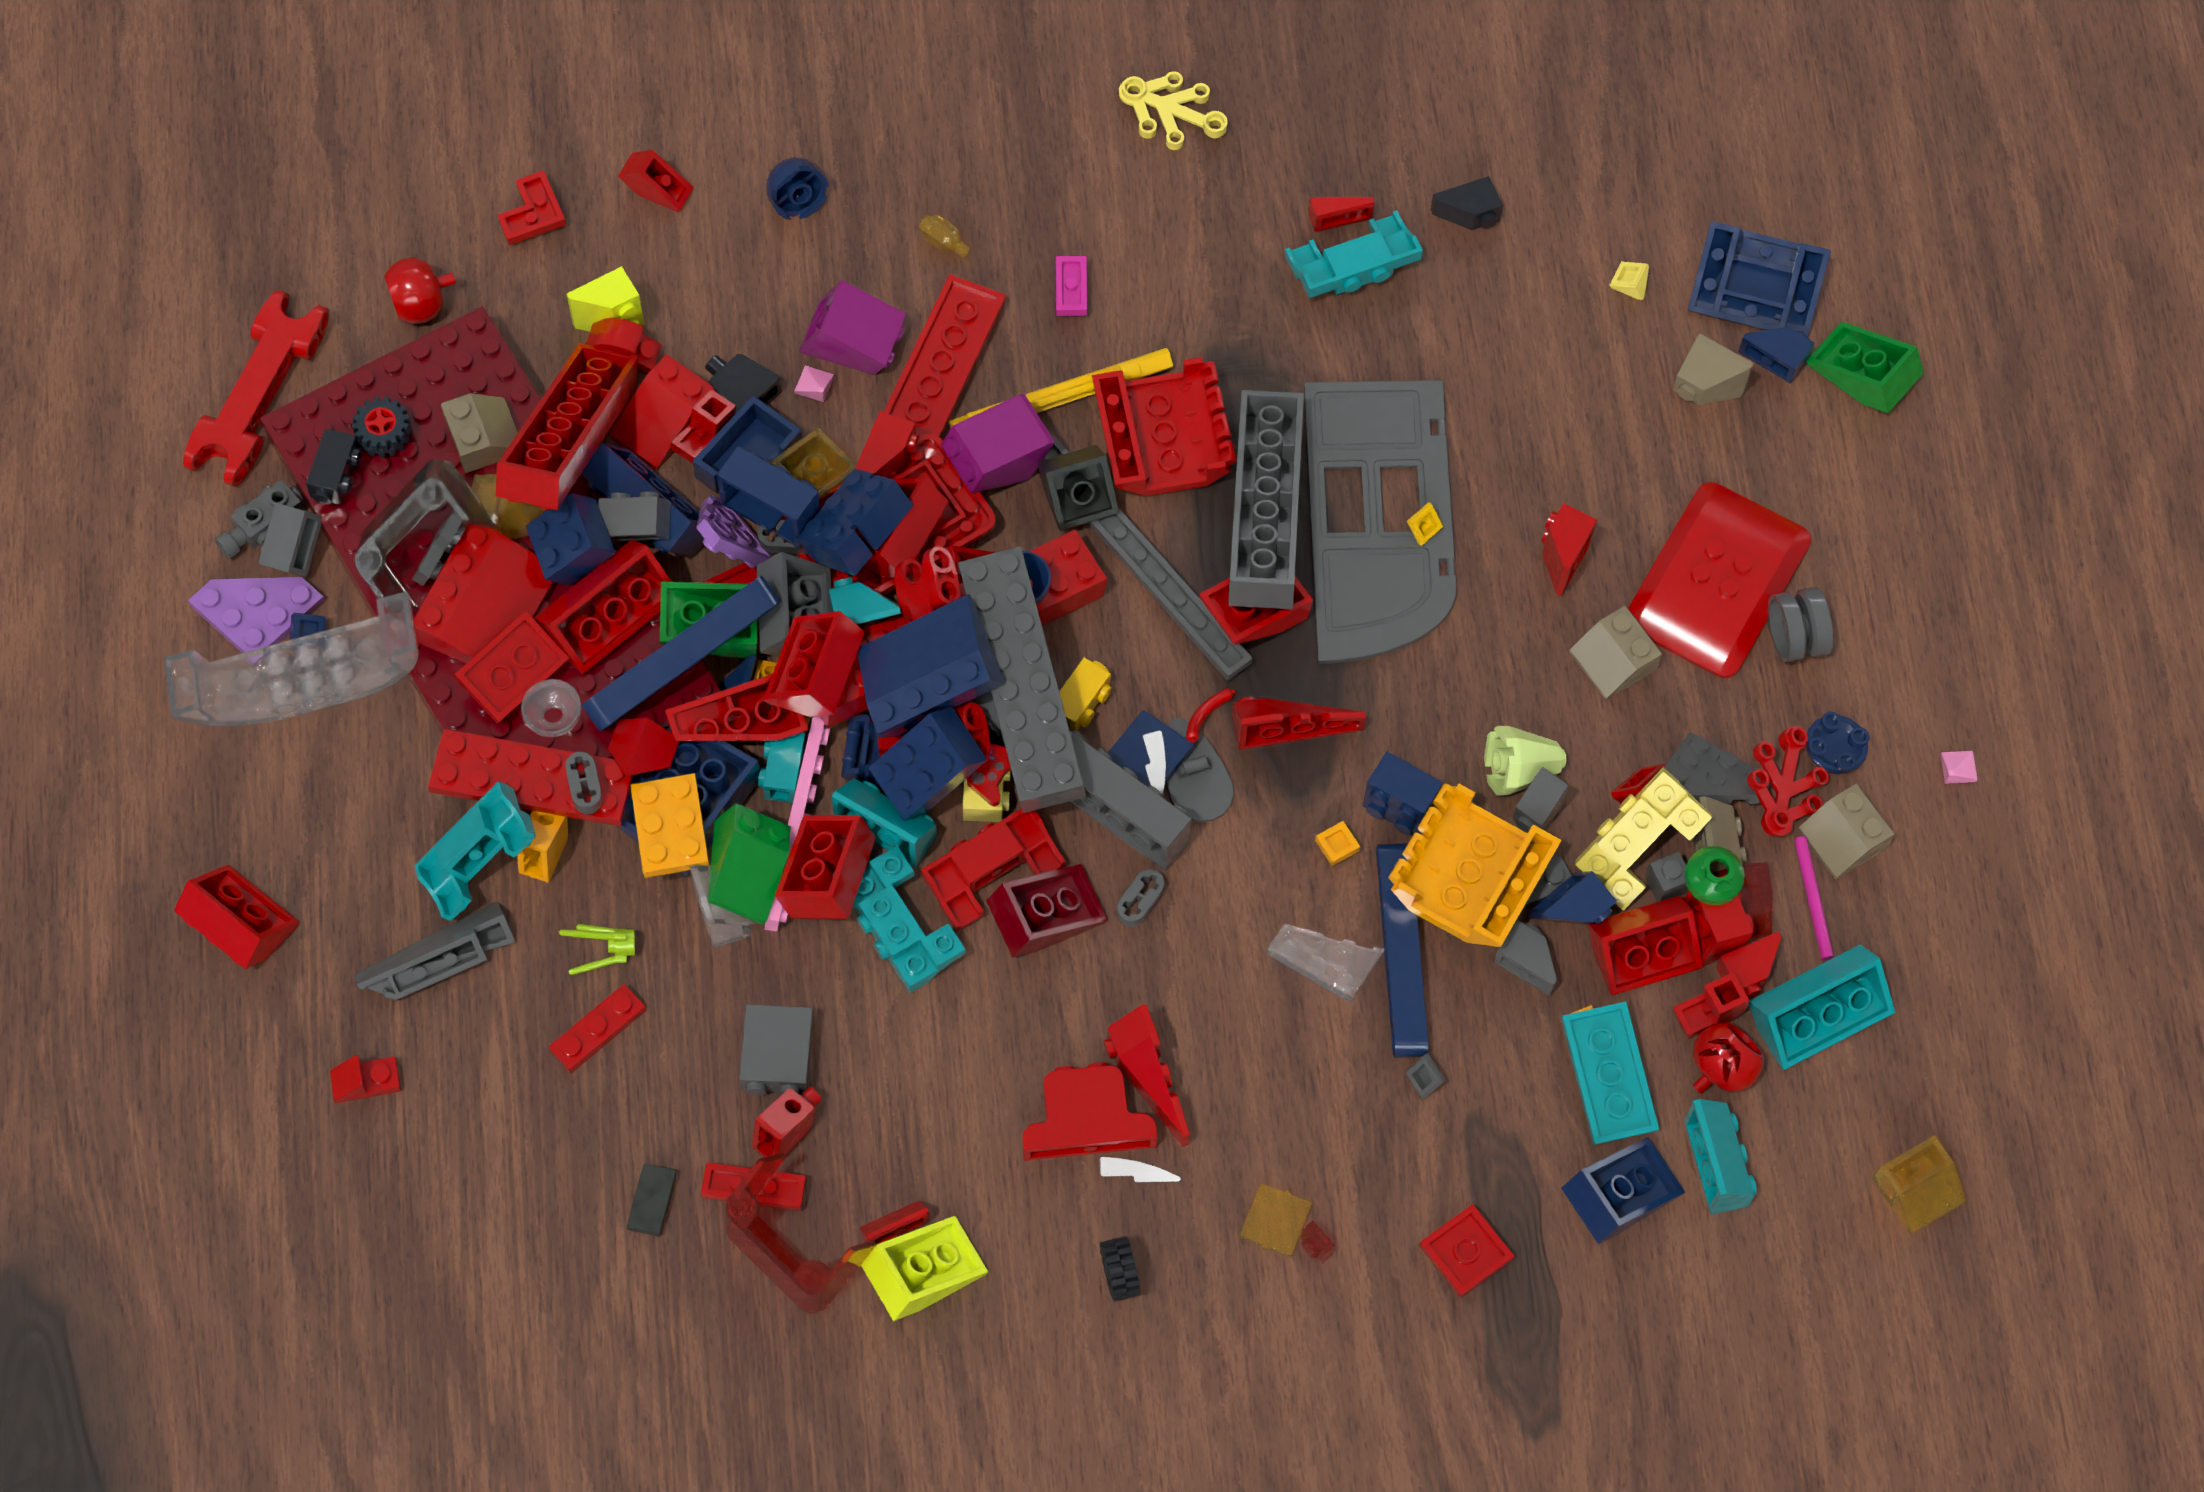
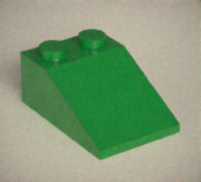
[1806,321,1923,413]
[660,582,757,658]
[707,803,791,925]

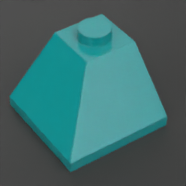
[829,577,901,624]

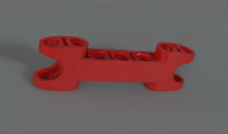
[183,290,329,487]
[895,546,991,763]

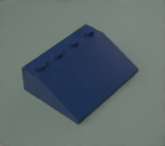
[858,594,1005,737]
[616,726,760,877]

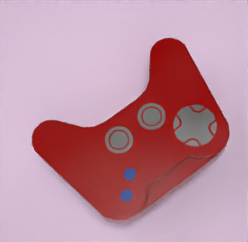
[967,744,1011,807]

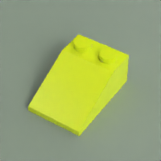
[861,1216,988,1321]

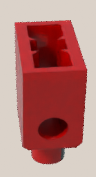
[752,1087,822,1167]

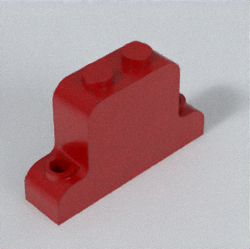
[1022,1062,1157,1161]

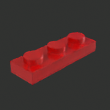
[548,984,647,1074]
[701,1162,806,1211]

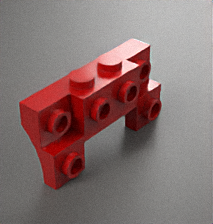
[921,808,1066,932]

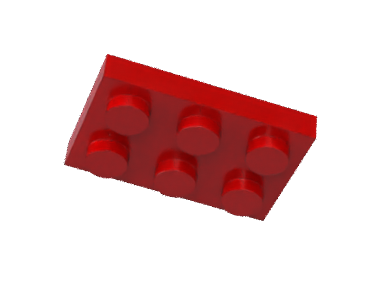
[453,611,569,724]

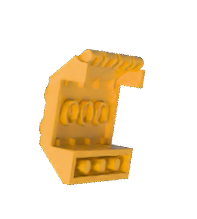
[1388,783,1562,947]

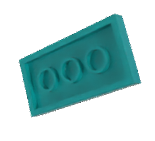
[1560,1001,1659,1146]

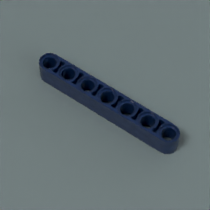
[581,576,781,732]
[1376,843,1428,1058]

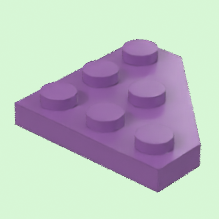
[696,494,772,568]
[188,577,325,665]

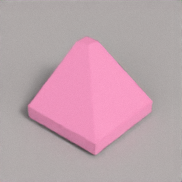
[794,365,834,402]
[1940,751,1977,784]

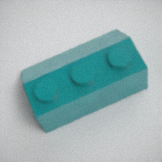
[832,778,937,868]
[1684,1099,1757,1215]

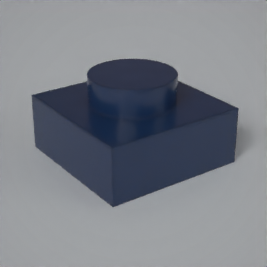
[289,613,326,650]

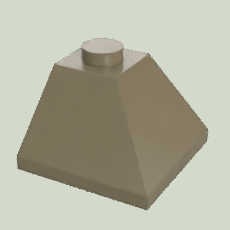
[1673,333,1754,405]

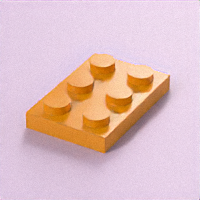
[630,773,710,878]

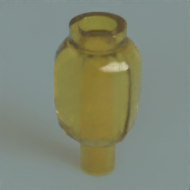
[918,213,971,258]

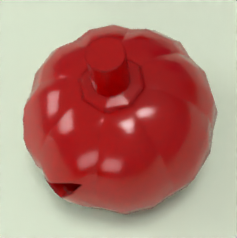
[384,257,456,325]
[1693,1022,1764,1094]

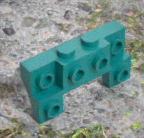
[1284,210,1423,298]
[414,781,536,922]
[853,846,966,993]

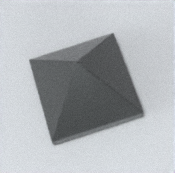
[1405,1053,1446,1099]

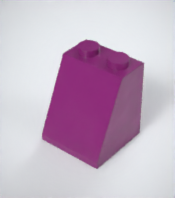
[799,280,906,375]
[941,394,1055,493]

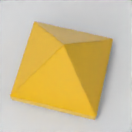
[1407,502,1443,546]

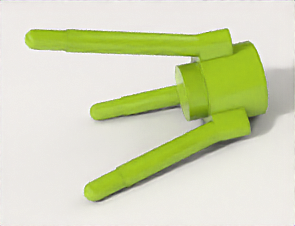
[559,924,635,975]

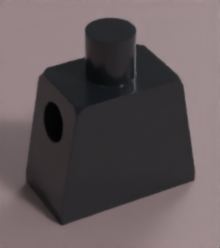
[705,354,782,414]

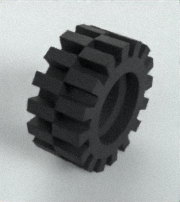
[1099,1236,1141,1302]

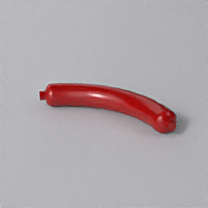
[1186,688,1236,743]

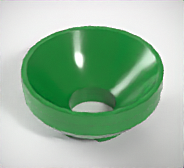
[1684,846,1745,905]

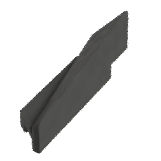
[354,902,515,1000]

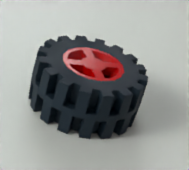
[352,397,412,458]

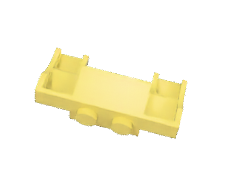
[1575,767,1712,911]

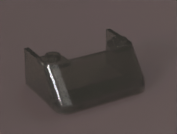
[355,459,497,611]

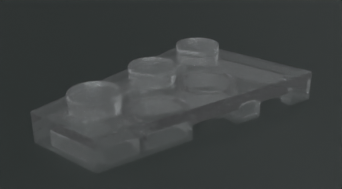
[1266,924,1384,1003]

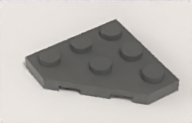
[1664,732,1771,804]

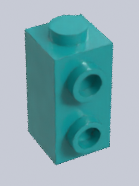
[758,732,806,803]

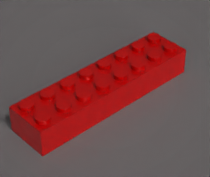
[495,343,638,510]

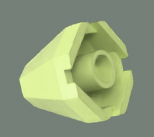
[1484,726,1566,796]

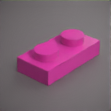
[1056,256,1087,316]

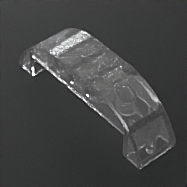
[164,591,419,726]

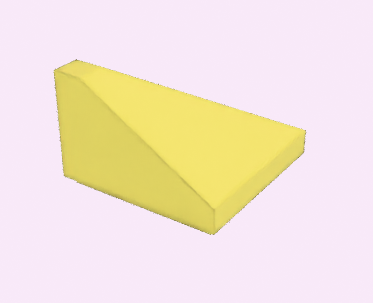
[1610,261,1649,300]

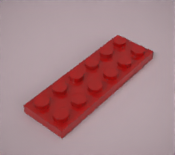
[883,274,1006,438]
[428,729,634,827]

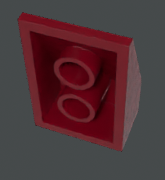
[986,864,1108,958]

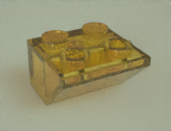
[1872,1135,1966,1235]

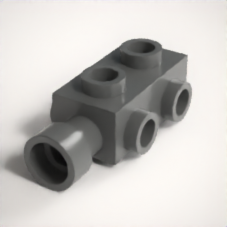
[214,480,304,559]

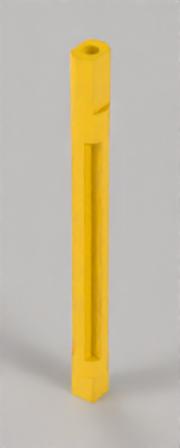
[949,348,1173,428]

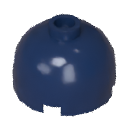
[766,157,829,220]

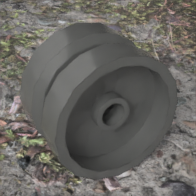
[1768,586,1833,662]

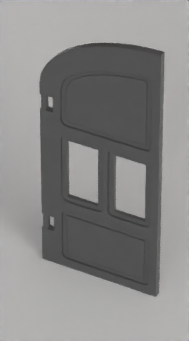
[1304,380,1456,664]

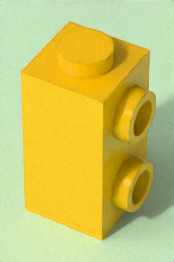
[1059,657,1112,731]

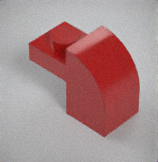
[586,318,662,374]
[671,389,736,464]
[1672,972,1749,1039]

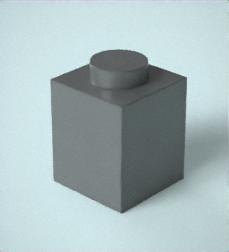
[1644,852,1689,902]

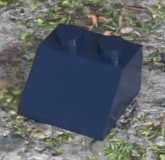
[1527,871,1617,923]

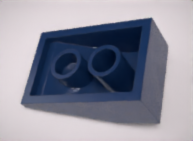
[1561,1137,1685,1244]

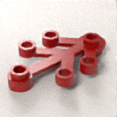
[1747,726,1829,837]

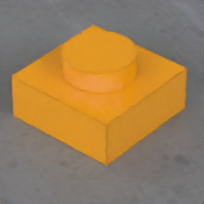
[1315,821,1360,866]

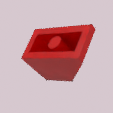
[617,149,694,212]
[1716,931,1781,999]

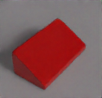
[860,1201,930,1249]

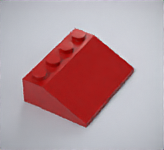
[410,520,554,663]

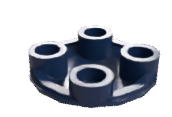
[1806,712,1869,774]

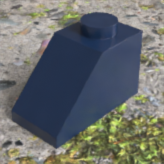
[1738,327,1815,384]

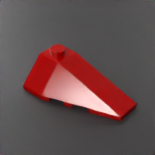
[665,674,809,741]
[1231,697,1366,750]

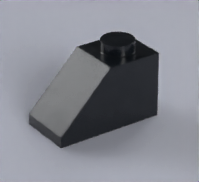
[1430,176,1503,230]

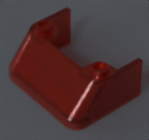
[725,1153,877,1314]

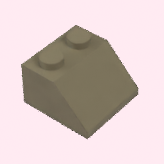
[441,393,518,473]
[1569,606,1662,701]
[1797,784,1895,880]
[1693,796,1747,877]

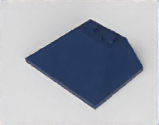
[1688,221,1831,336]

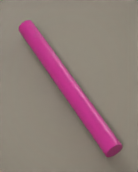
[1794,836,1834,961]

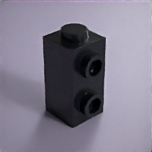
[306,429,362,505]

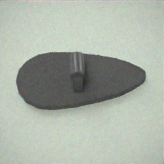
[1167,718,1234,823]

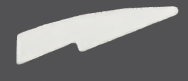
[1143,731,1166,794]
[1100,1157,1181,1182]

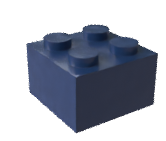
[526,493,616,586]
[1362,751,1443,835]

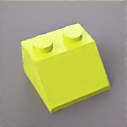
[567,266,644,332]

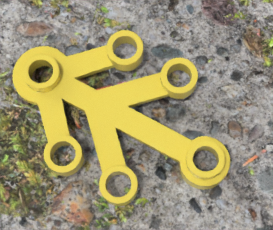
[1119,71,1227,150]

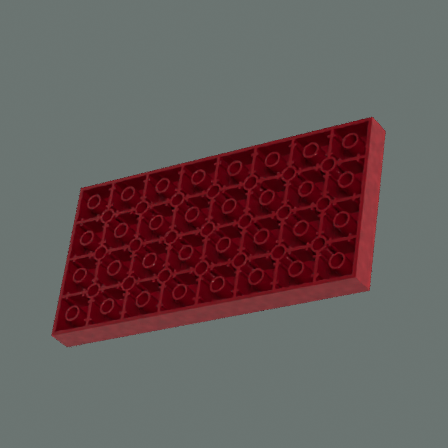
[260,306,720,815]

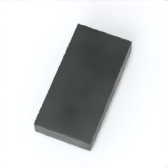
[627,1164,677,1237]

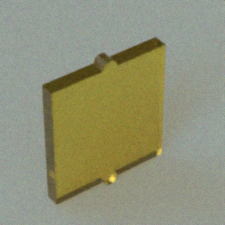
[1239,1183,1312,1257]

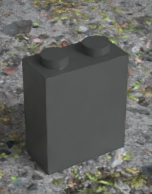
[739,1004,814,1095]

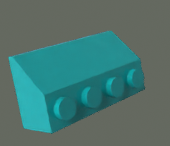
[1749,945,1896,1070]

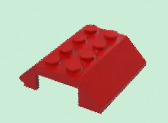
[1092,357,1237,496]

